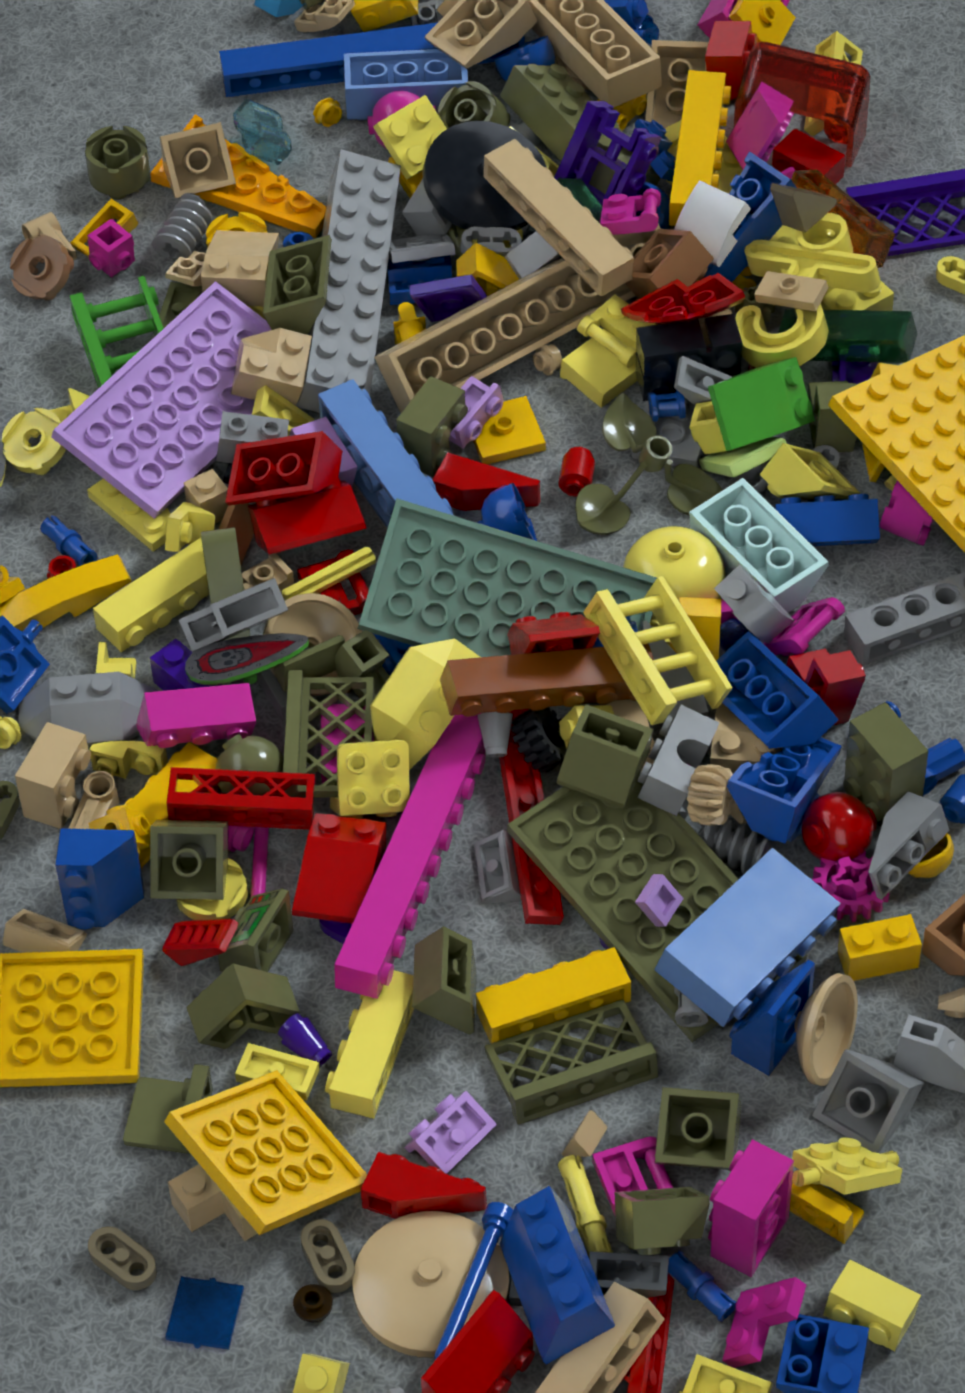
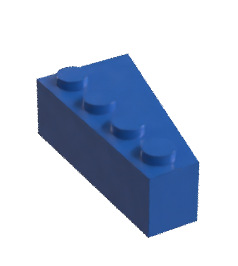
[699,151,797,282]

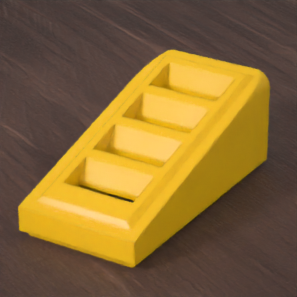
[70,198,139,257]

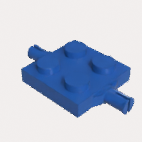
[0,615,50,714]

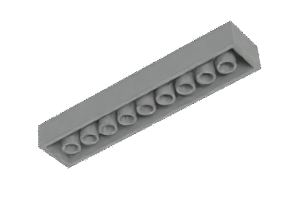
[296,149,401,413]

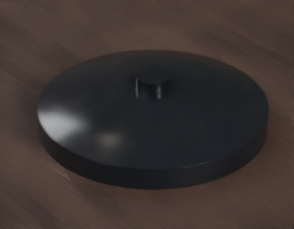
[423,121,546,231]

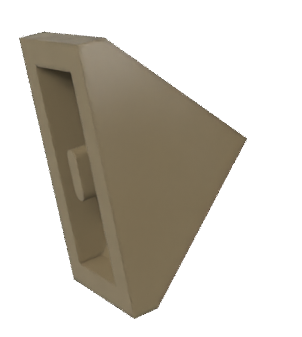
[770,183,837,233]

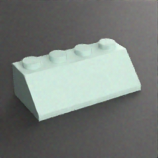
[689,478,829,613]

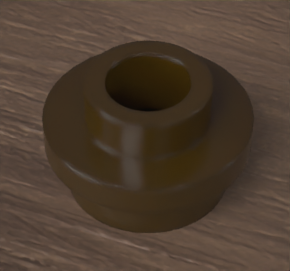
[293,1284,333,1322]

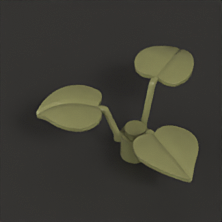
[575,393,723,535]

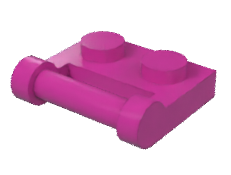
[600,188,661,235]
[763,597,845,656]
[592,1136,674,1218]

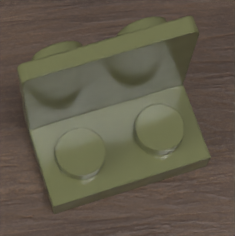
[123,1064,213,1154]

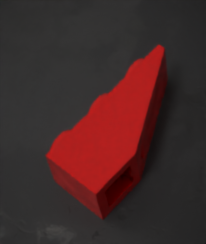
[361,1152,487,1219]

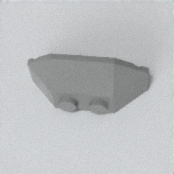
[19,671,158,747]

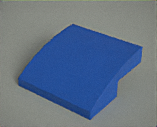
[387,255,452,305]

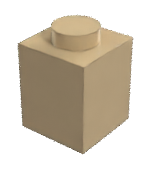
[183,468,228,523]

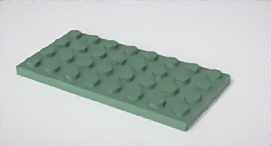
[357,498,657,657]

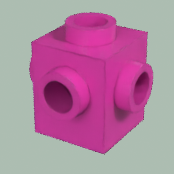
[87,219,135,278]

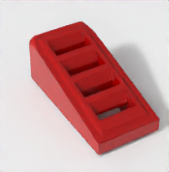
[162,919,239,966]

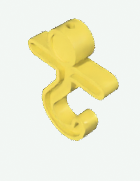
[735,213,881,368]

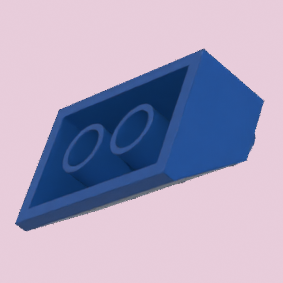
[55,828,145,930]

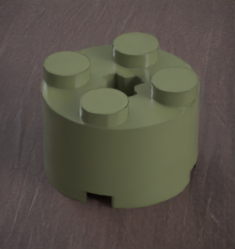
[438,81,510,129]
[85,126,151,199]

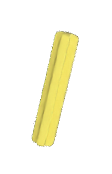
[282,547,376,601]

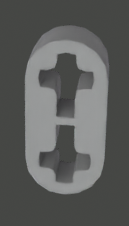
[460,227,522,257]

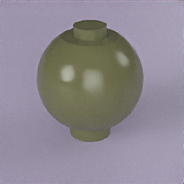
[215,734,284,796]

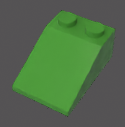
[708,357,815,451]

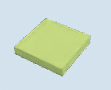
[699,436,787,478]

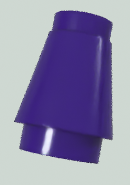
[278,1013,332,1068]

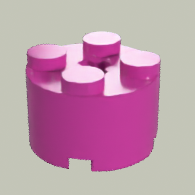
[879,480,936,546]

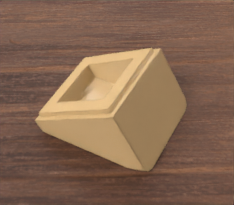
[562,1110,607,1157]

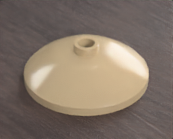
[263,593,362,696]
[795,973,858,1086]

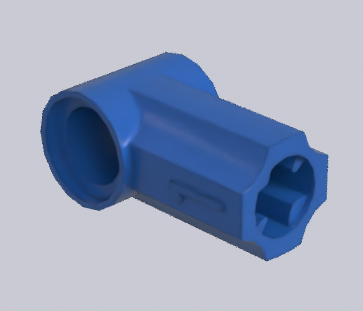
[923,738,965,796]

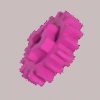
[812,851,890,922]

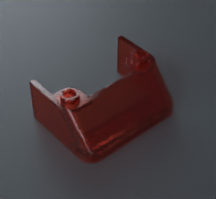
[734,42,871,168]

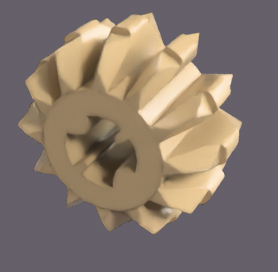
[687,764,734,826]

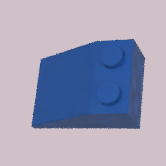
[729,960,815,1076]

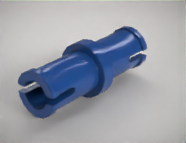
[40,515,98,566]
[668,1250,736,1322]

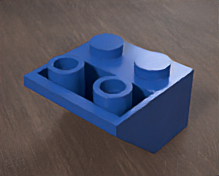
[776,1314,869,1393]

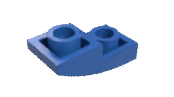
[634,119,676,182]

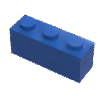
[773,494,880,547]

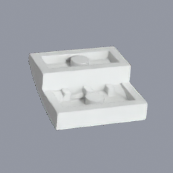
[674,180,751,267]

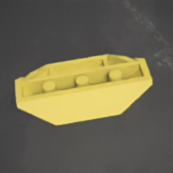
[370,638,480,770]

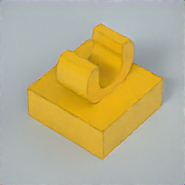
[0,565,25,604]

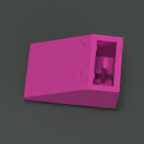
[726,82,794,169]

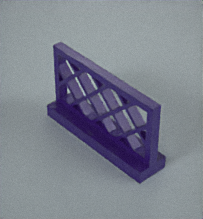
[843,169,965,258]

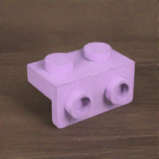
[449,376,504,449]

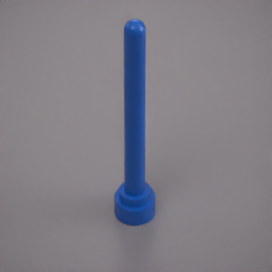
[435,1202,513,1360]

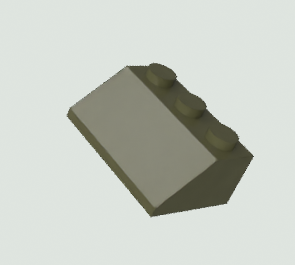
[263,235,332,334]

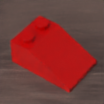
[508,612,600,655]
[292,813,386,924]

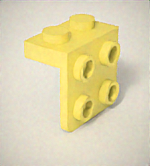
[330,740,410,819]

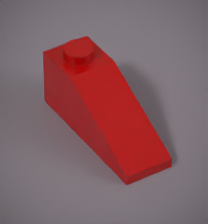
[432,452,541,511]

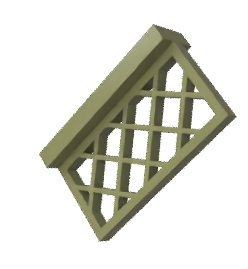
[283,670,374,798]
[484,999,658,1125]

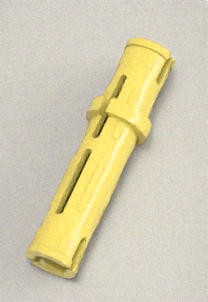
[558,1155,613,1257]

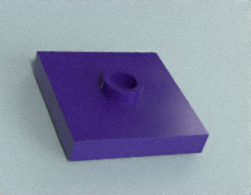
[410,274,487,322]

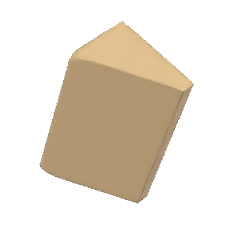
[3,909,87,953]

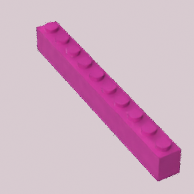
[334,713,486,999]

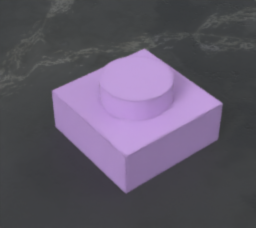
[635,874,684,927]

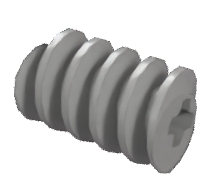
[152,193,213,259]
[698,819,772,875]

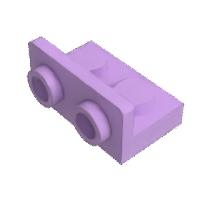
[404,1091,497,1174]

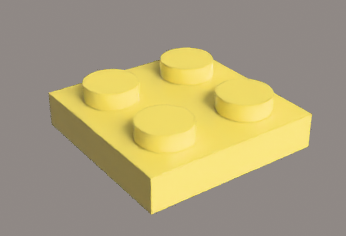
[373,95,447,180]

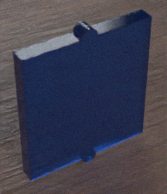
[165,1276,244,1350]

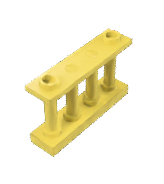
[583,576,733,726]

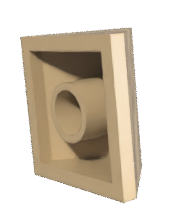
[160,122,236,198]

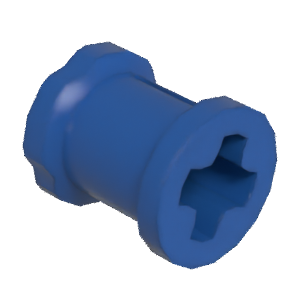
[648,390,686,422]

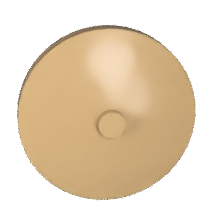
[352,1211,509,1358]

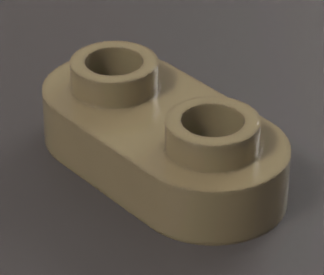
[300,1219,355,1293]
[88,1226,157,1290]

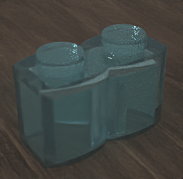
[233,98,292,166]

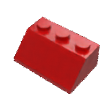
[225,431,343,506]
[248,477,366,555]
[421,1290,535,1393]

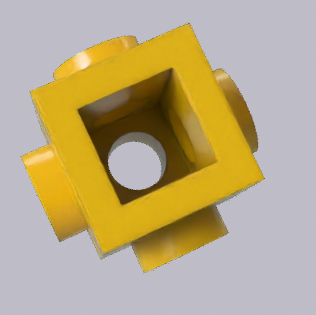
[88,805,150,856]

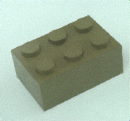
[843,702,928,827]

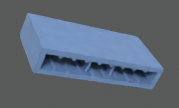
[654,848,841,1027]

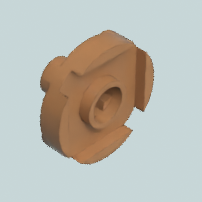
[10,235,74,300]

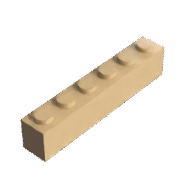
[484,139,634,297]

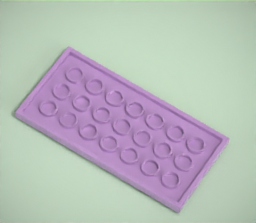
[51,281,271,519]

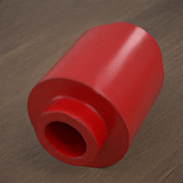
[558,447,595,497]

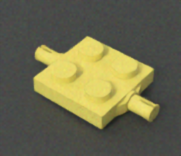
[792,1138,902,1195]

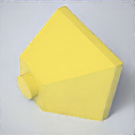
[760,443,861,500]

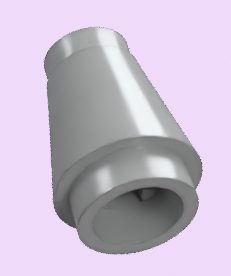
[477,712,513,757]

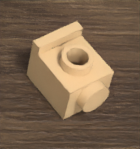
[242,553,294,594]

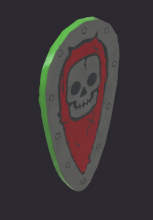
[185,633,309,685]

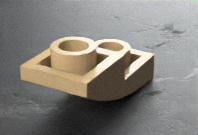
[294,0,356,32]
[165,251,205,286]

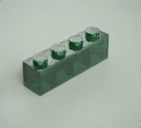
[778,309,918,363]

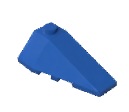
[727,737,842,844]

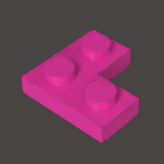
[722,1277,806,1368]

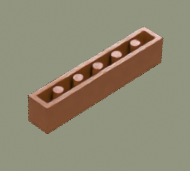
[440,643,654,717]

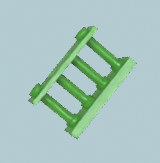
[70,276,164,388]

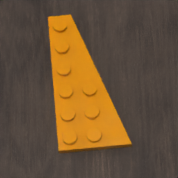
[150,114,326,238]

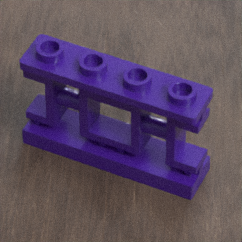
[554,101,661,223]

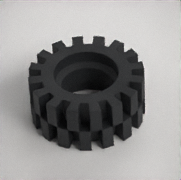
[511,707,567,773]

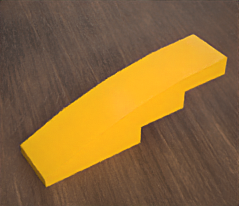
[0,554,132,631]

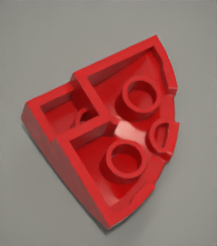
[621,273,745,323]

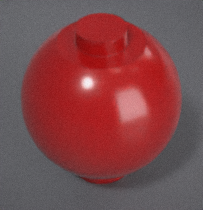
[801,792,877,861]

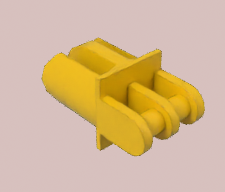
[393,302,426,345]

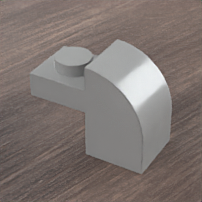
[714,565,794,644]

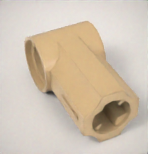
[21,212,77,261]
[68,771,120,829]

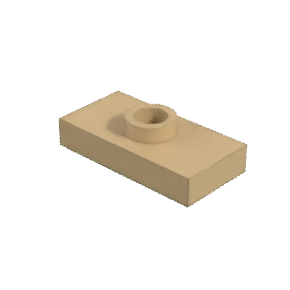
[754,271,828,312]

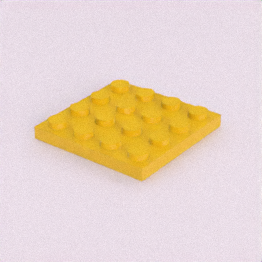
[0,949,144,1088]
[164,1070,367,1235]

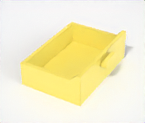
[560,329,638,408]

